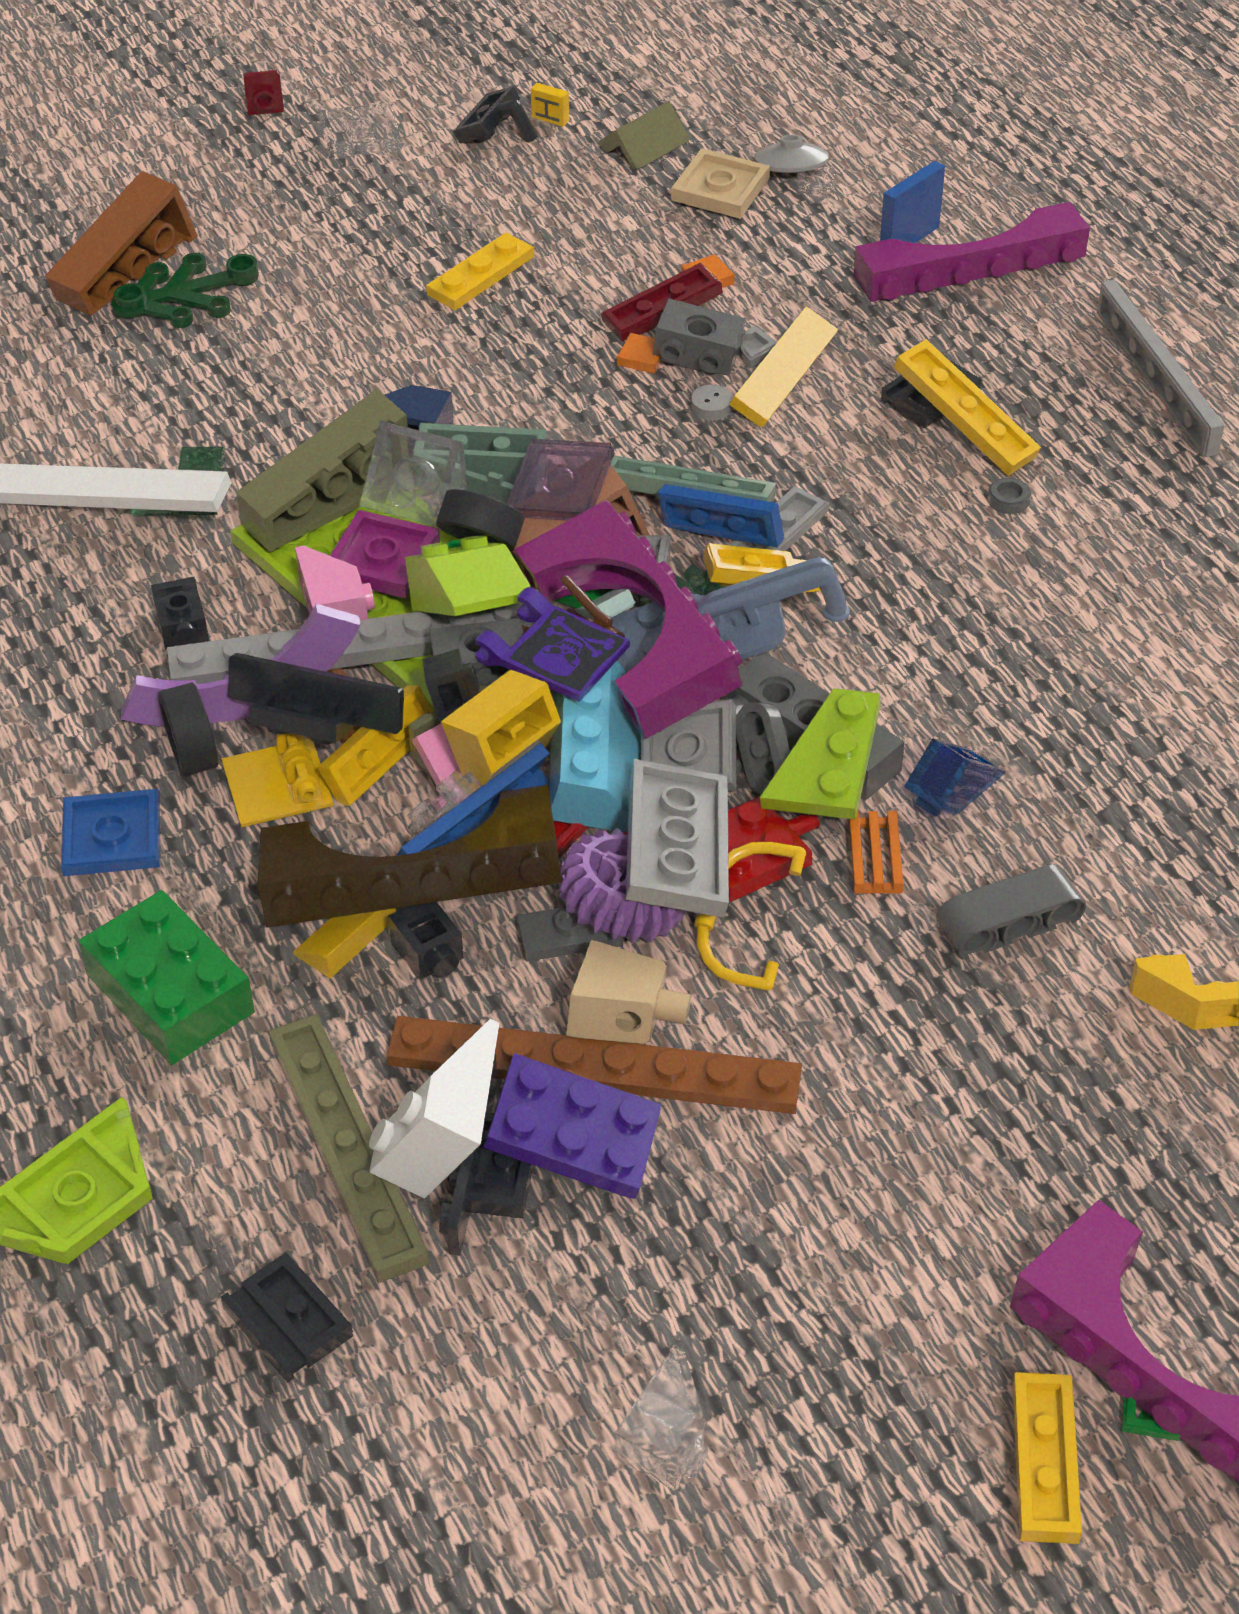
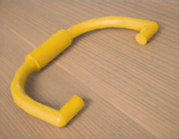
[694,842,806,991]

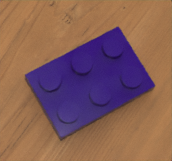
[483,1053,662,1199]

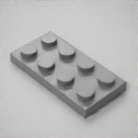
[626,759,729,918]

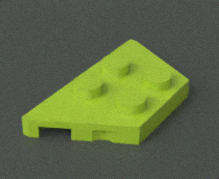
[0,1097,153,1265]

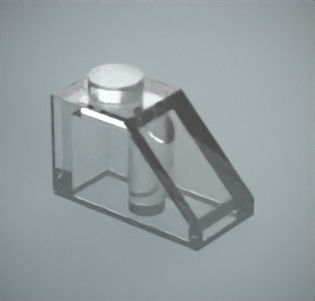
[615,1345,708,1491]

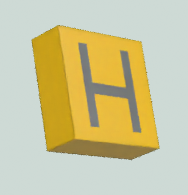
[531,83,569,127]

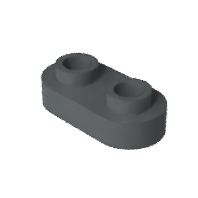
[736,702,790,794]

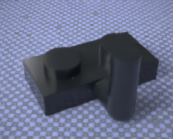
[453,86,538,143]

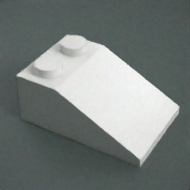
[369,1019,499,1198]

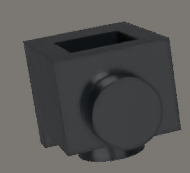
[151,576,209,650]
[423,648,480,723]
[388,902,464,980]

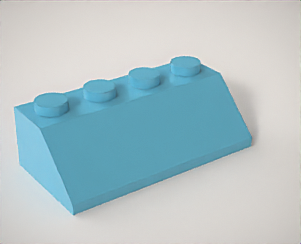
[549,661,642,833]

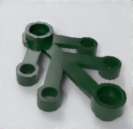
[111,253,259,328]

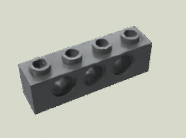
[726,652,905,801]

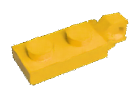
[703,543,821,593]

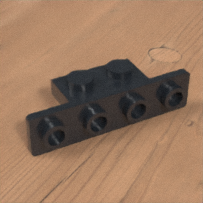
[228,653,404,744]
[439,1054,534,1256]

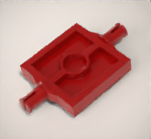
[728,796,820,902]

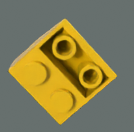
[441,670,561,795]

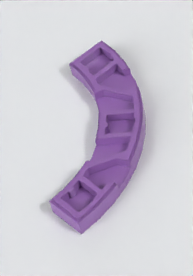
[121,604,360,727]

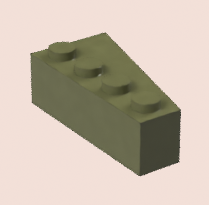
[236,389,412,552]

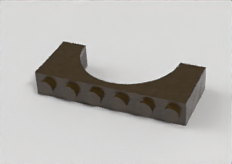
[257,785,562,928]

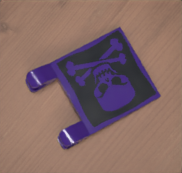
[475,587,630,702]

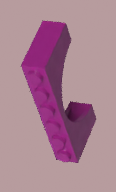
[514,500,742,739]
[1010,1200,1239,1483]

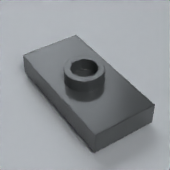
[517,907,623,962]

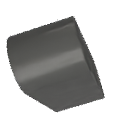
[936,864,1086,960]

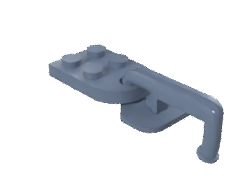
[612,557,850,672]

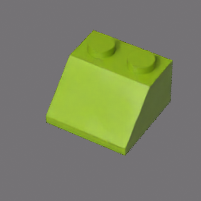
[405,536,531,616]

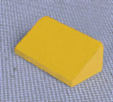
[293,908,396,978]

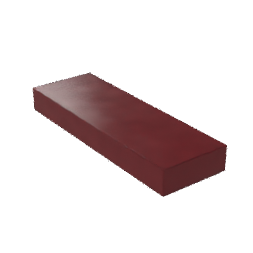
[601,262,723,342]

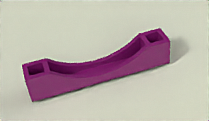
[853,202,1090,302]

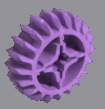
[558,828,685,944]

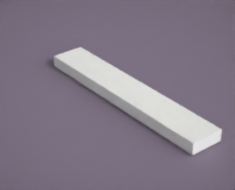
[0,464,231,512]

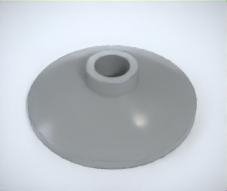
[755,135,829,173]

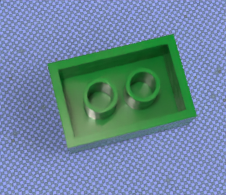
[78,890,255,1066]

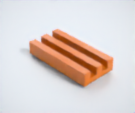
[849,811,904,894]

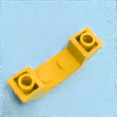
[1129,954,1239,1030]

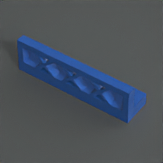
[396,743,550,856]

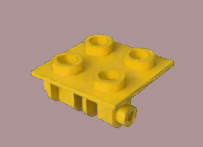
[221,733,334,828]

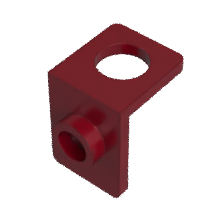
[243,70,284,116]

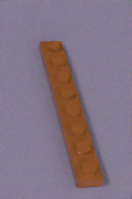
[387,1015,802,1114]

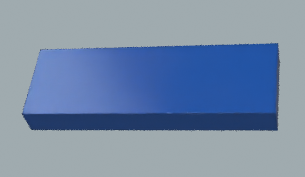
[657,484,784,548]

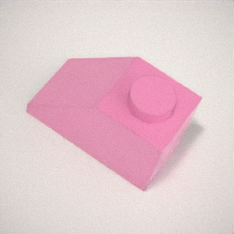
[295,546,375,620]

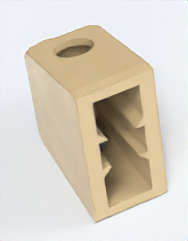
[566,940,691,1044]

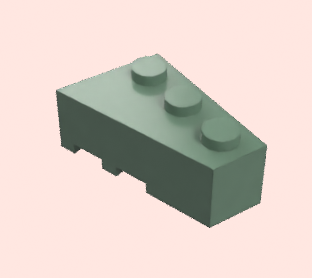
[414,423,548,509]

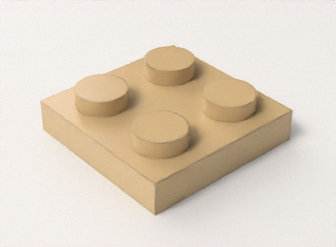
[671,148,770,219]

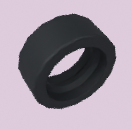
[436,489,525,552]
[158,682,219,777]

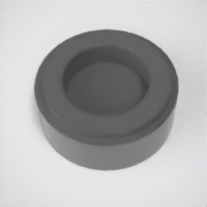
[987,478,1031,514]

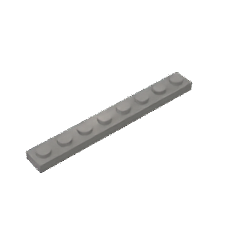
[167,603,533,684]

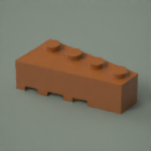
[45,171,198,316]

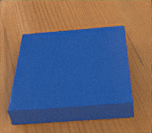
[880,161,945,243]
[61,789,160,876]

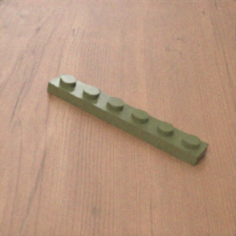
[269,1014,429,1284]

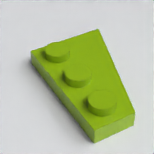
[760,688,881,820]

